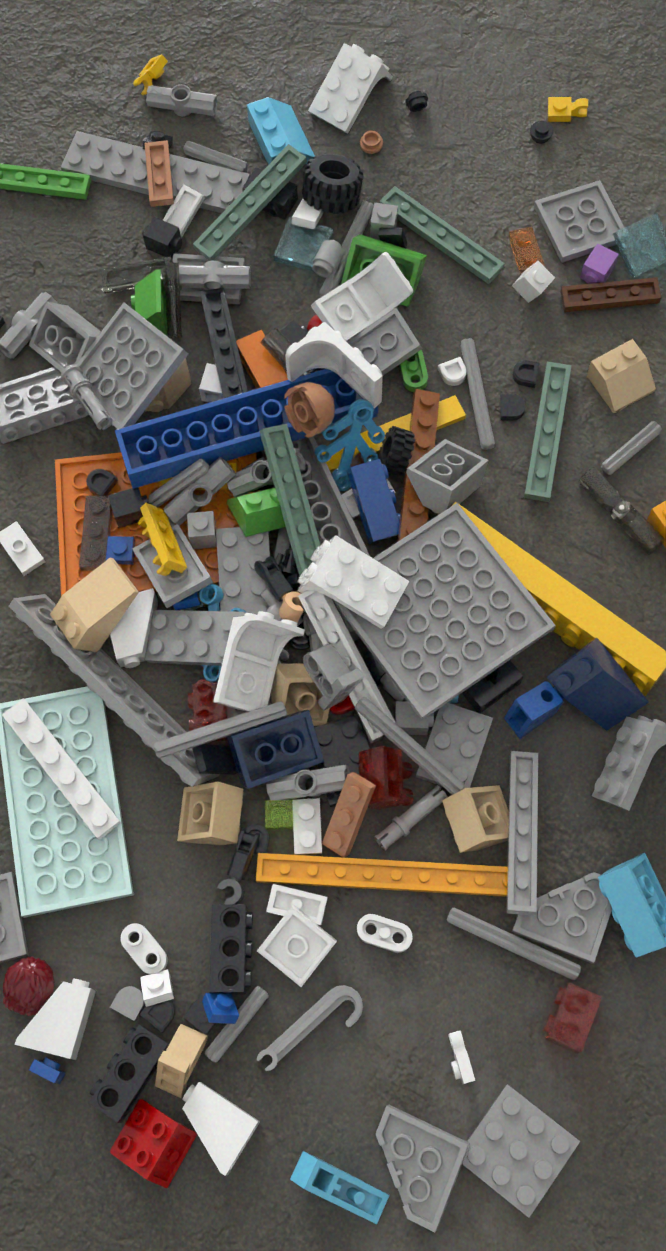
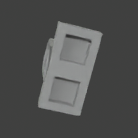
[303,644,364,711]

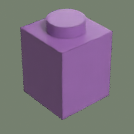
[580,243,619,284]

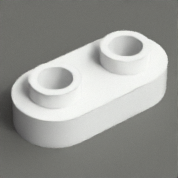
[357,914,412,953]
[121,923,168,975]

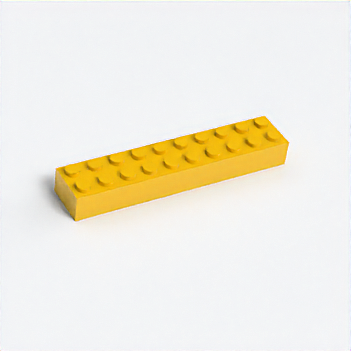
[451,501,666,697]

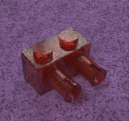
[188,679,228,742]
[359,746,414,810]
[543,982,602,1054]

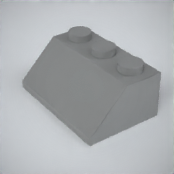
[29,302,101,372]
[406,439,489,514]

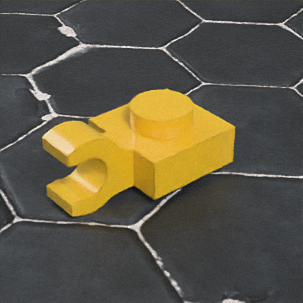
[133,54,168,95]
[548,97,588,122]

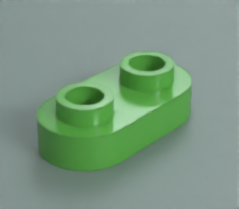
[399,350,428,392]

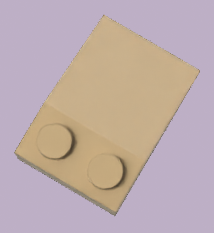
[50,558,139,652]

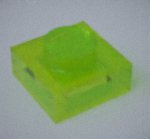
[265,800,293,830]

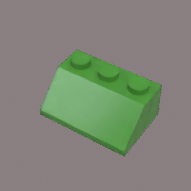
[341,234,427,307]

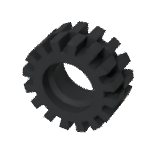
[378,426,415,476]

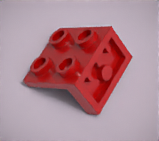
[110,1099,197,1188]

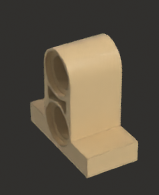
[155,1024,208,1098]

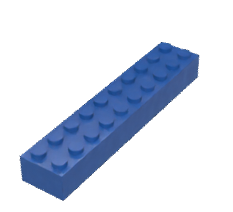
[115,369,378,489]

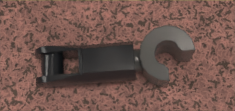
[217,828,260,904]

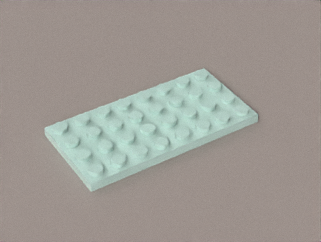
[0,686,134,918]

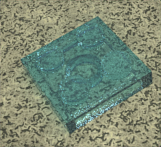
[613,213,666,278]
[274,217,334,272]

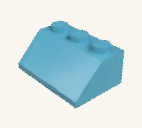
[247,97,315,165]
[598,853,666,957]

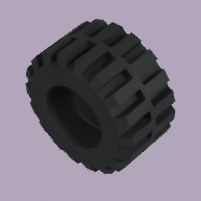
[302,154,363,214]

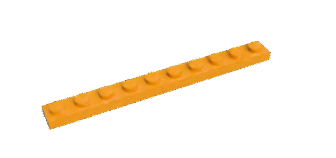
[256,853,508,897]

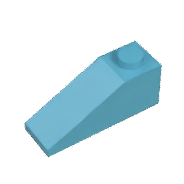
[290,1151,389,1224]

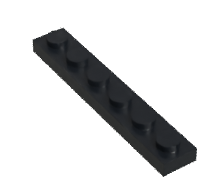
[200,288,248,399]

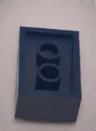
[547,638,649,731]
[226,710,324,789]

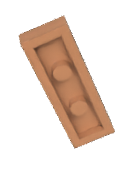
[145,140,174,207]
[322,772,376,858]

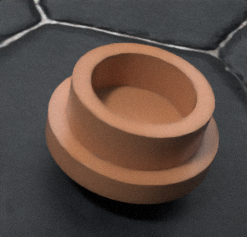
[360,131,383,154]

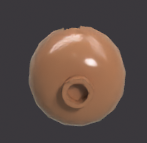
[284,382,335,437]

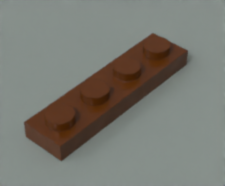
[560,277,661,312]

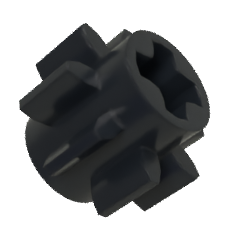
[276,549,299,578]

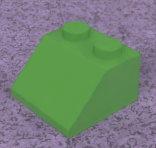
[131,270,168,337]
[227,488,286,537]

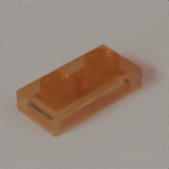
[508,226,545,275]

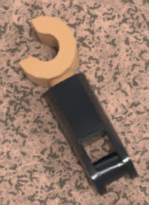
[254,556,304,623]

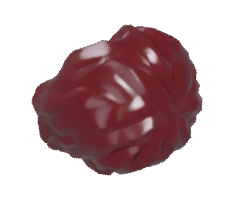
[3,956,55,1016]

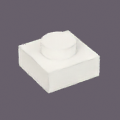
[140,969,174,1007]

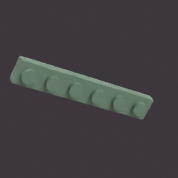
[193,144,307,261]
[380,186,505,284]
[524,361,572,502]
[259,424,321,576]

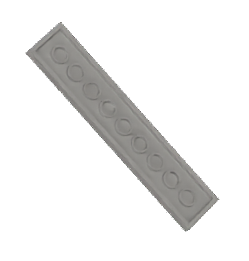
[9,594,220,787]

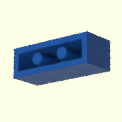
[346,459,400,544]

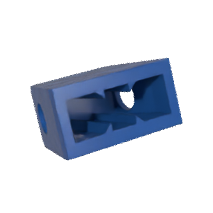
[504,681,564,739]

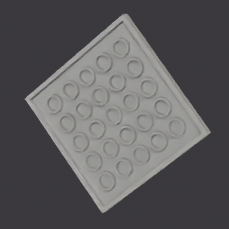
[332,503,556,720]

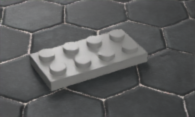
[144,610,246,666]

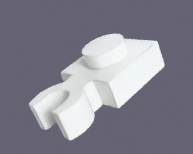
[448,1031,475,1084]

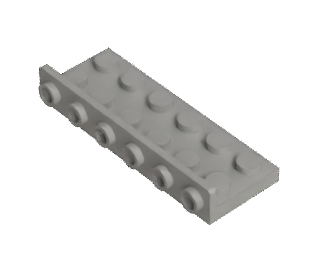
[0,367,89,444]

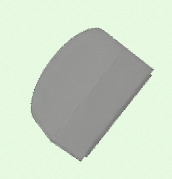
[110,986,145,1022]

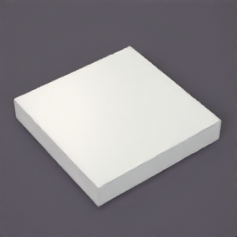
[257,905,337,987]

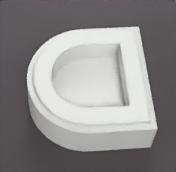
[438,357,466,386]

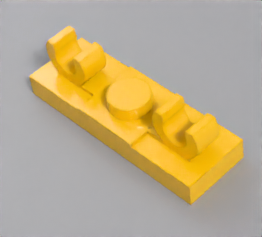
[138,503,187,576]

